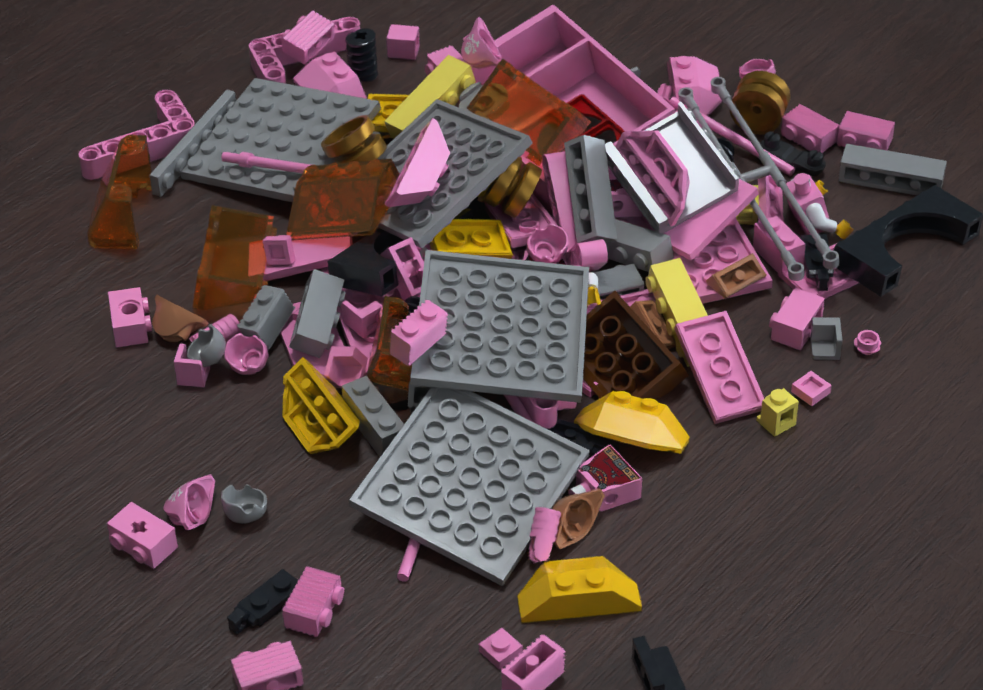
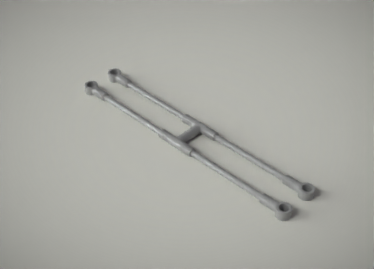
[678,77,839,281]

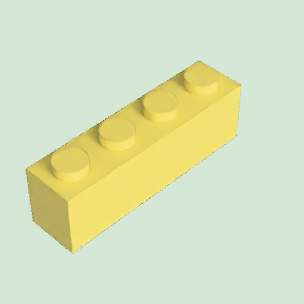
[384,55,476,139]
[646,258,708,367]

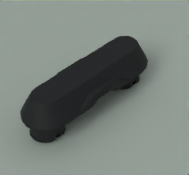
[760,132,826,176]

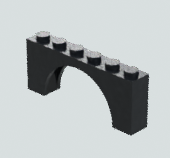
[833,185,983,297]
[327,208,473,296]

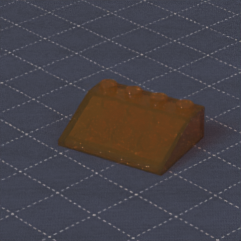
[286,159,399,240]

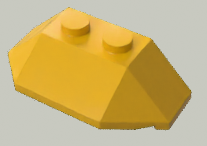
[282,357,360,454]
[574,391,690,454]
[517,556,642,623]

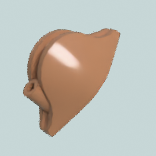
[152,295,209,342]
[552,489,605,549]

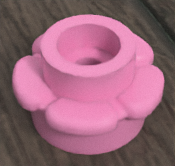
[854,330,881,355]

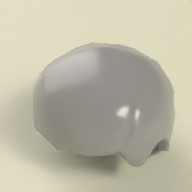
[187,324,226,367]
[221,484,267,523]

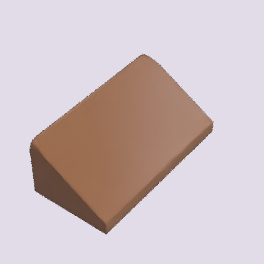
[706,253,767,299]
[630,300,676,350]

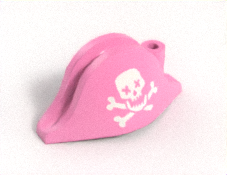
[461,17,504,69]
[164,474,215,530]

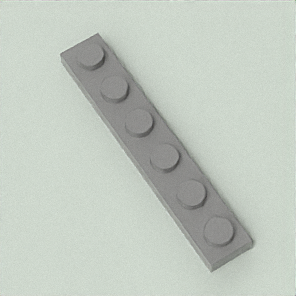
[150,90,236,197]

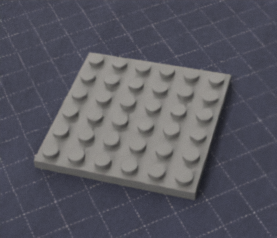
[180,78,381,206]
[330,99,533,248]
[410,250,589,403]
[349,387,589,586]

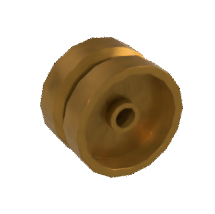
[730,70,790,135]
[321,115,387,171]
[482,157,542,219]

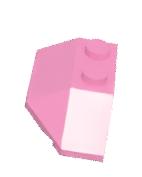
[293,51,367,99]
[667,56,722,116]
[385,118,450,207]
[615,130,690,226]

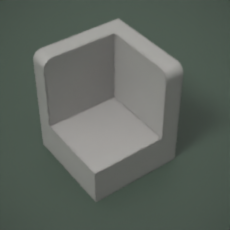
[810,317,842,360]

